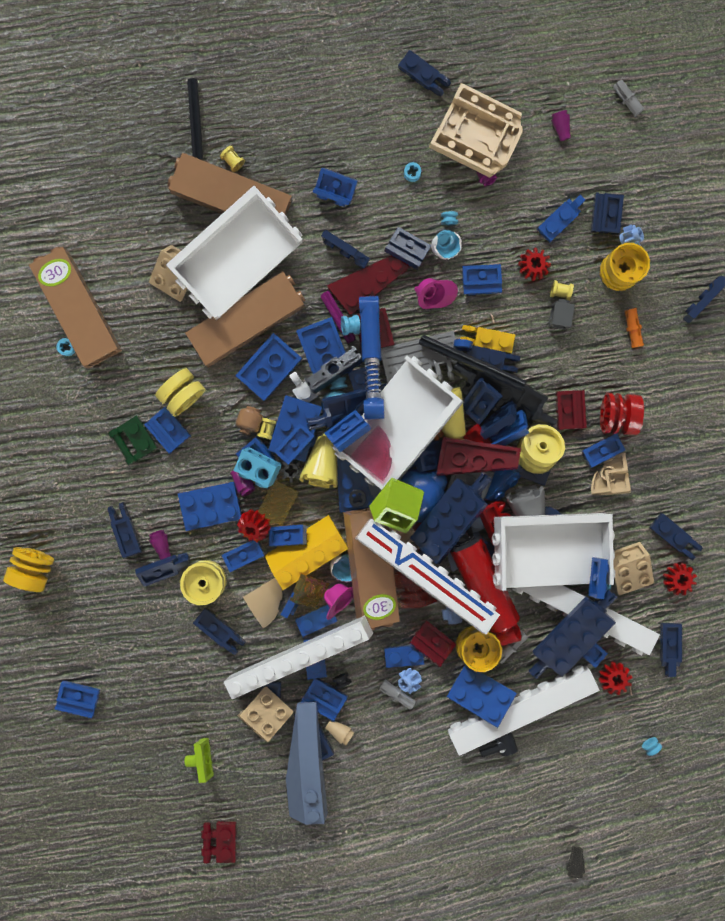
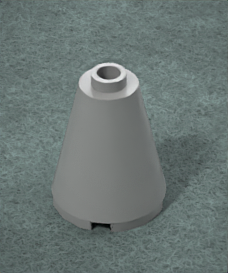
[506,485,545,516]

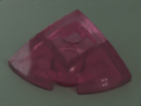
[351,425,392,481]

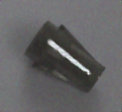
[566,846,585,878]

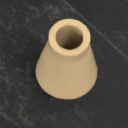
[325,720,355,745]

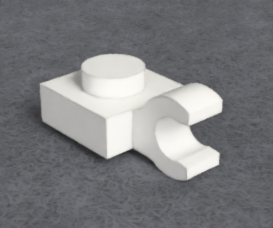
[289,372,318,402]

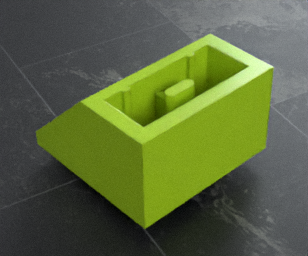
[369,478,424,533]

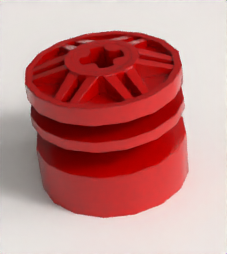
[600,393,644,435]

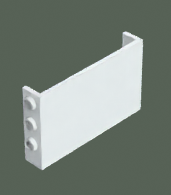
[166,186,302,321]
[332,356,464,490]
[492,513,615,591]

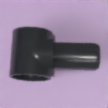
[479,732,518,757]

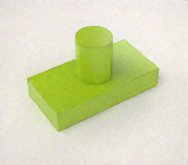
[184,738,214,783]

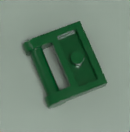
[108,415,158,466]

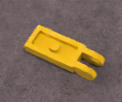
[460,325,515,354]

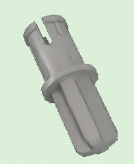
[613,80,645,117]
[499,630,528,664]
[379,679,416,709]

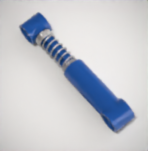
[359,296,385,420]

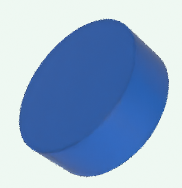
[453,339,473,351]

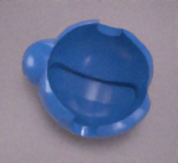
[399,469,448,522]

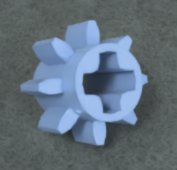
[620,224,644,246]
[442,606,462,624]
[398,668,422,694]

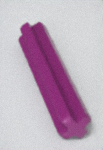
[321,291,356,344]

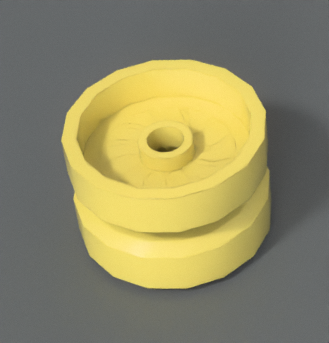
[155,368,206,417]
[516,424,565,474]
[180,560,227,605]

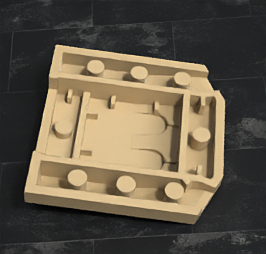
[429,83,523,178]

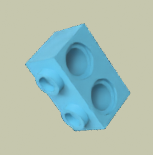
[233,447,282,488]

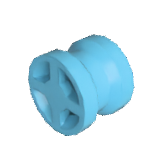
[341,315,360,335]

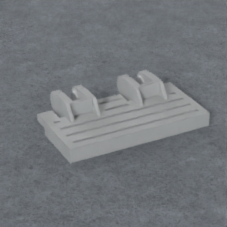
[381,331,461,383]

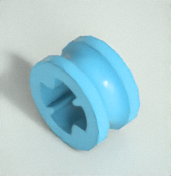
[404,162,421,182]
[441,211,458,225]
[57,338,75,356]
[330,377,348,390]
[642,737,662,756]

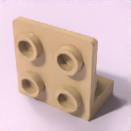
[149,245,187,302]
[613,542,654,596]
[237,687,293,742]

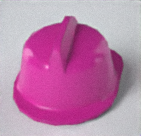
[414,278,458,309]
[324,584,354,620]

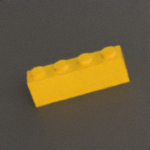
[265,515,348,590]

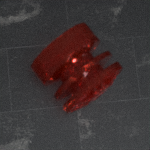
[394,572,438,609]

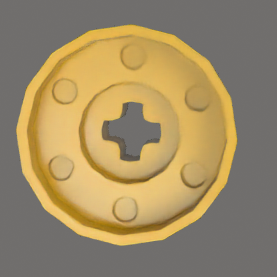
[600,243,650,291]
[3,547,54,592]
[456,626,502,672]

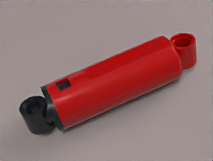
[450,526,522,646]

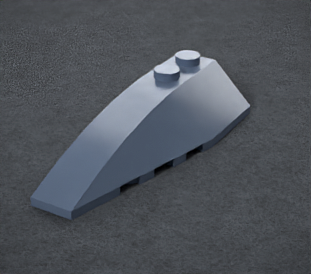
[286,701,328,825]

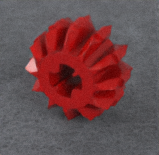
[518,248,551,281]
[237,509,271,542]
[663,563,697,596]
[598,662,632,696]

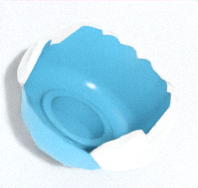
[431,230,462,260]
[330,554,352,583]

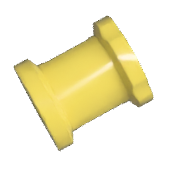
[220,146,245,172]
[550,280,574,301]
[256,418,277,440]

